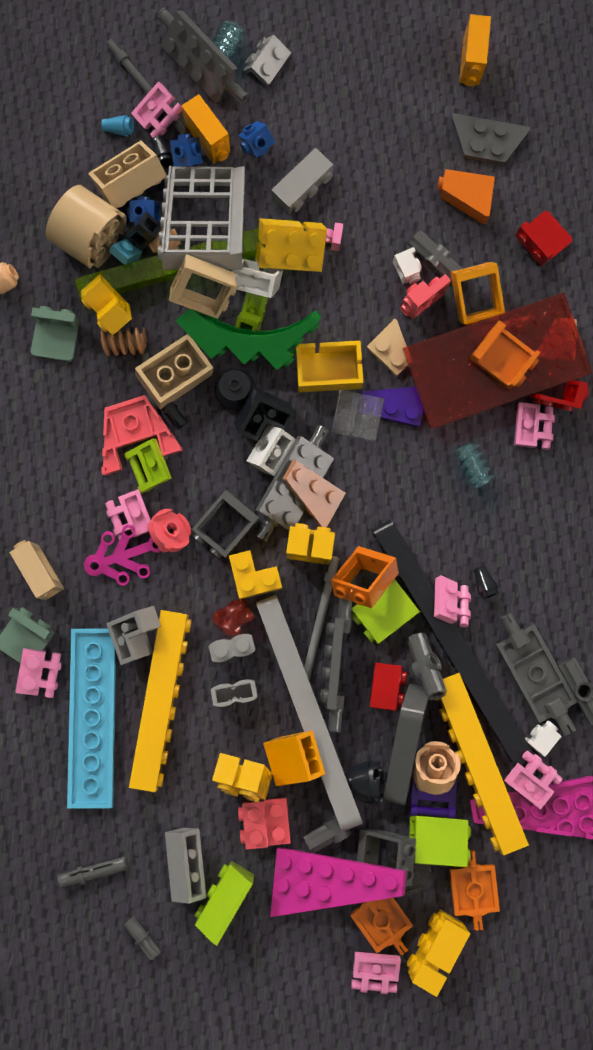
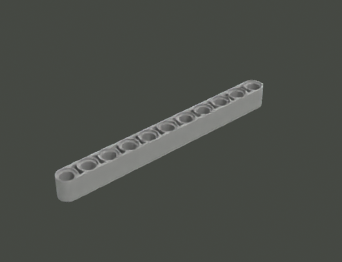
[256,595,363,832]

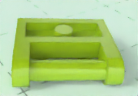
[124,439,172,494]

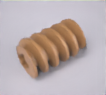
[101,327,147,356]

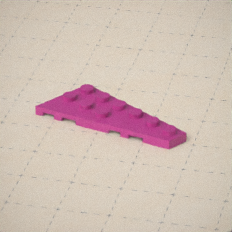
[469,775,593,839]
[270,847,407,917]

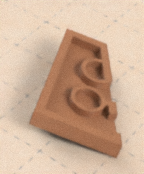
[282,460,346,527]

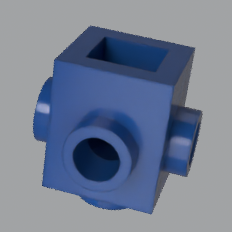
[238,121,276,157]
[170,134,203,167]
[127,196,161,224]

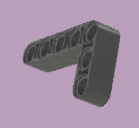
[383,683,429,806]

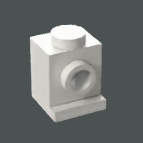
[393,247,421,284]
[525,720,561,757]

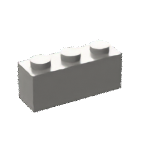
[271,148,333,215]
[165,828,206,904]

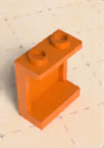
[469,320,541,389]

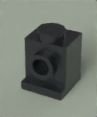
[125,211,161,251]

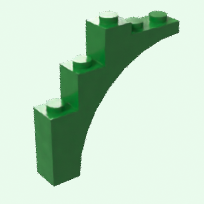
[176,308,321,370]

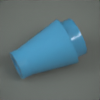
[101,115,134,137]

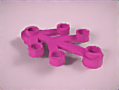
[84,524,161,586]

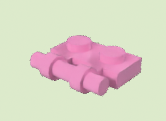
[131,82,182,137]
[514,402,555,450]
[105,489,151,540]
[434,575,471,628]
[15,648,62,698]
[504,751,562,809]
[351,952,401,995]

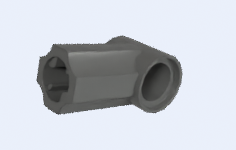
[303,815,351,853]

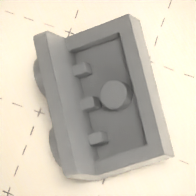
[243,35,291,86]

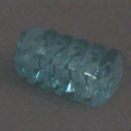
[212,21,246,61]
[453,443,495,490]

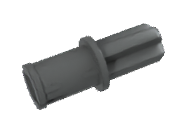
[123,916,161,960]

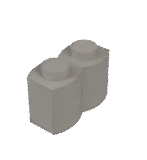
[209,634,256,662]
[211,679,258,707]

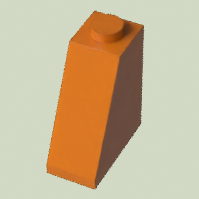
[437,169,495,224]

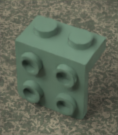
[31,306,80,362]
[0,607,55,663]

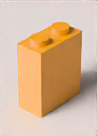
[459,14,491,86]
[182,94,230,164]
[263,730,326,786]

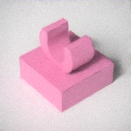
[325,223,343,251]

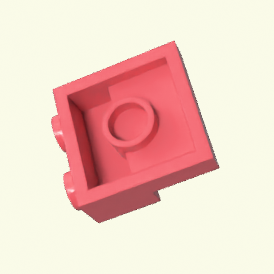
[400,274,451,319]
[238,797,291,849]

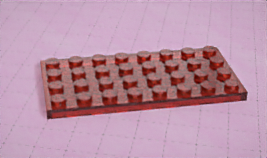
[402,292,592,430]

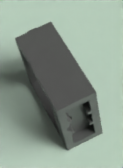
[192,490,259,559]
[357,828,416,886]

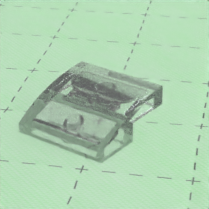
[332,390,384,441]

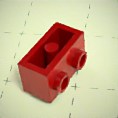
[370,663,407,711]

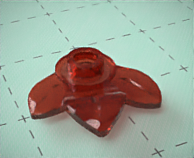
[212,599,255,636]

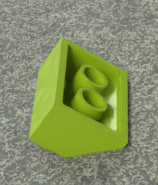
[194,861,254,946]

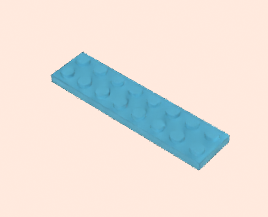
[67,629,116,808]

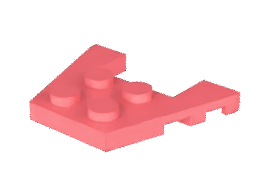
[101,395,183,476]

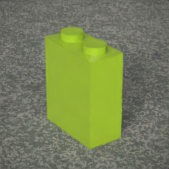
[351,579,420,644]
[409,816,471,867]

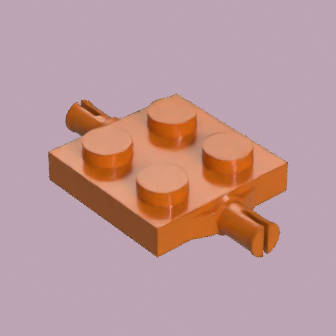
[449,850,500,931]
[350,898,413,955]

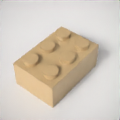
[88,141,167,208]
[135,334,213,410]

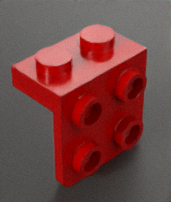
[515,211,572,267]
[529,380,589,412]

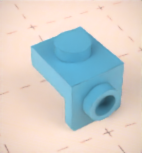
[109,239,143,268]

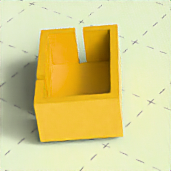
[255,218,327,272]
[296,341,363,393]
[286,523,335,565]
[212,753,273,803]
[406,909,470,997]

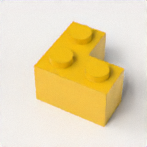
[81,274,132,335]
[229,551,282,599]

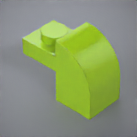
[235,292,268,331]

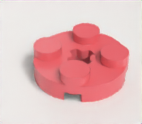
[147,509,191,553]

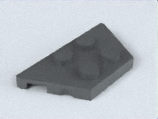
[451,113,530,165]

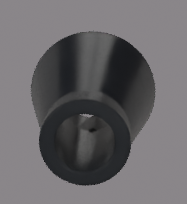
[151,136,173,169]
[473,566,499,599]

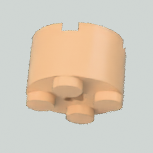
[412,741,460,795]

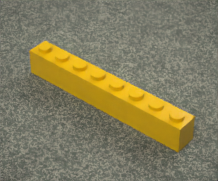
[129,610,192,792]
[435,673,529,855]

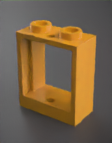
[450,262,505,326]

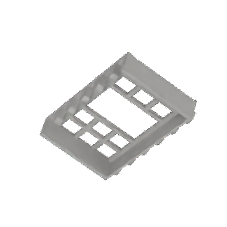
[158,166,245,270]

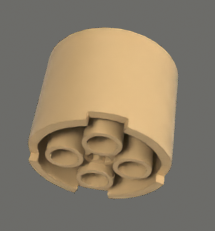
[46,185,127,269]

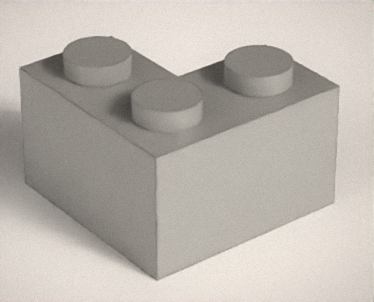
[106,606,161,665]

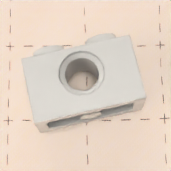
[247,425,296,476]

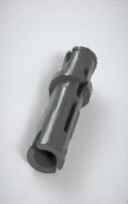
[58,856,127,889]

